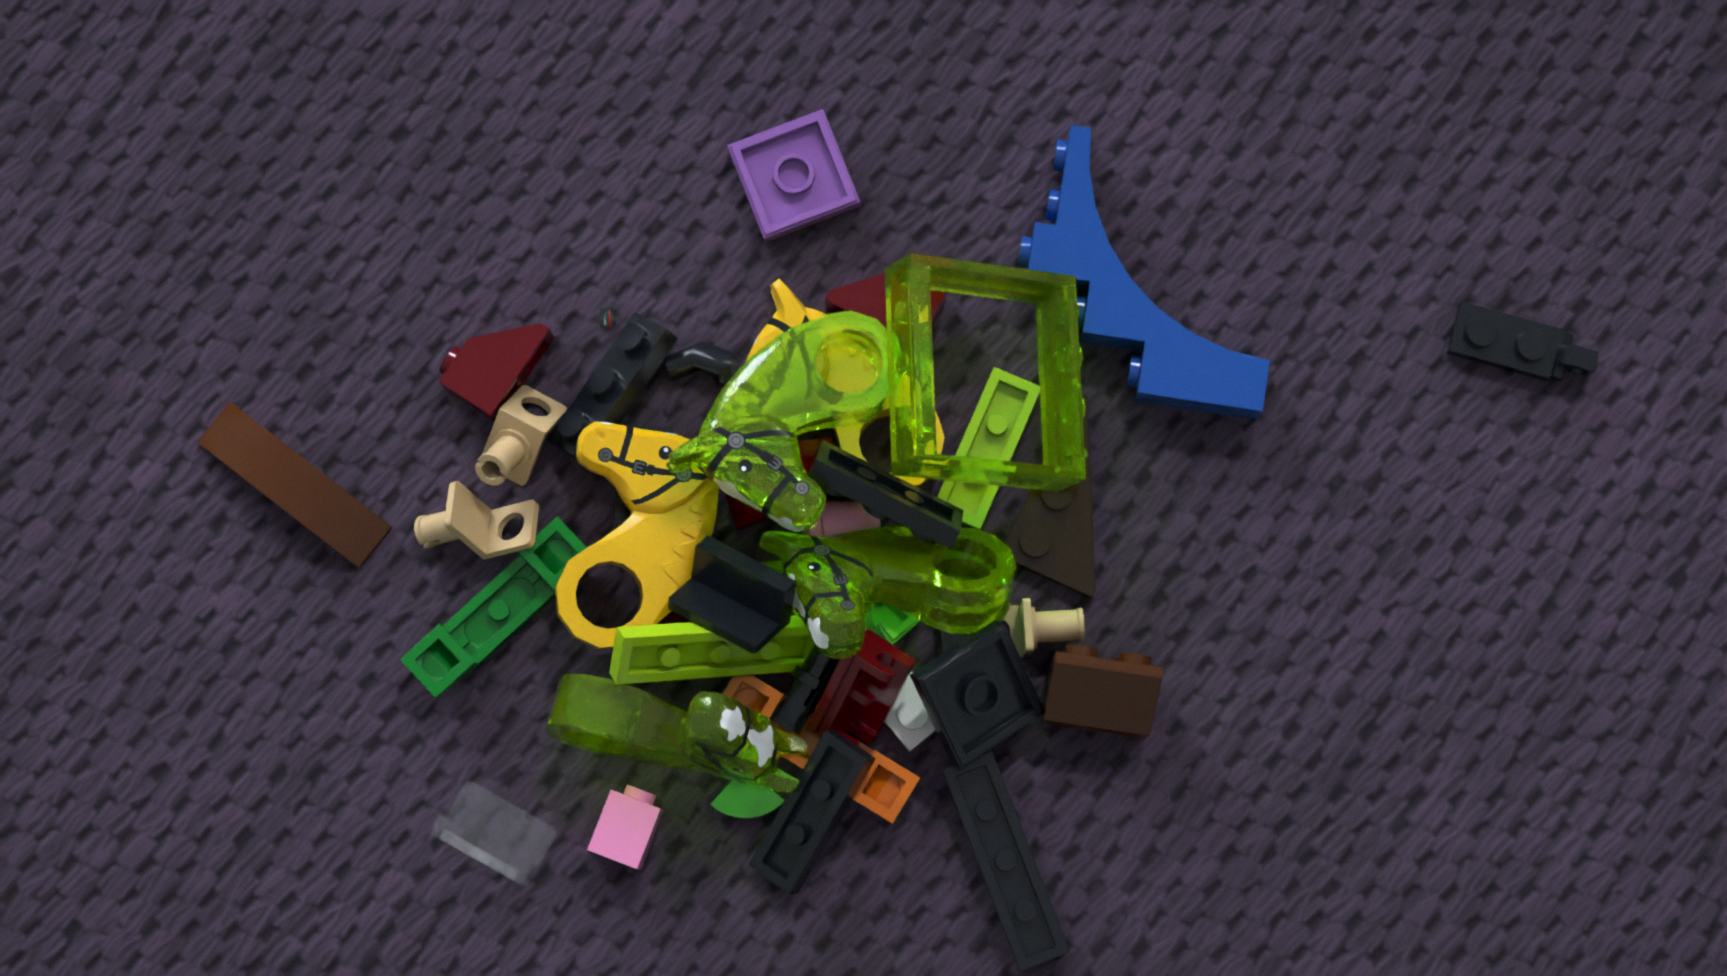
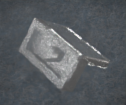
[429,780,558,886]

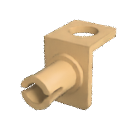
[475,385,567,486]
[414,481,539,560]
[993,598,1085,657]

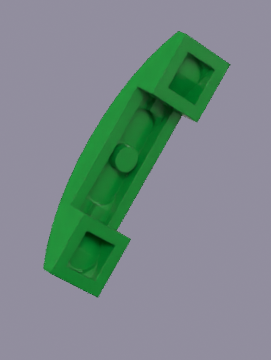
[400,516,587,699]

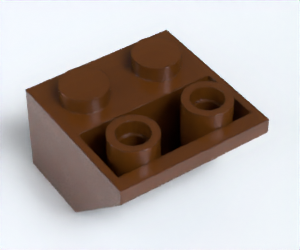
[1041,644,1164,739]

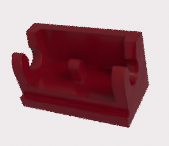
[806,629,916,746]

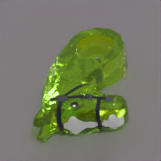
[666,310,902,532]
[759,525,1017,659]
[545,674,807,793]

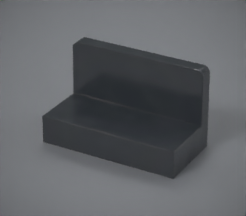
[668,535,797,653]

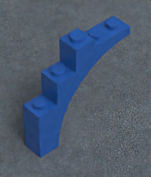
[1018,125,1270,420]

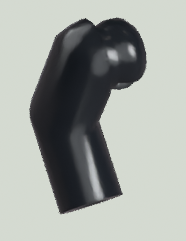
[664,342,740,388]

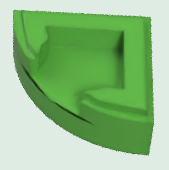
[865,584,920,646]
[710,766,785,819]

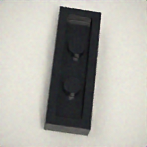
[547,312,678,460]
[807,440,964,549]
[749,729,876,895]

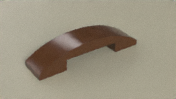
[197,402,392,569]

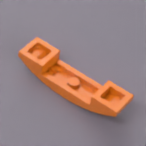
[711,675,920,824]

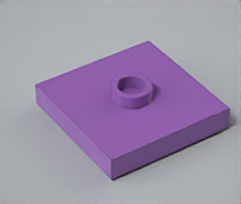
[727,109,861,243]

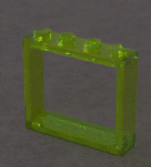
[885,253,1088,491]

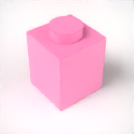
[587,785,664,870]

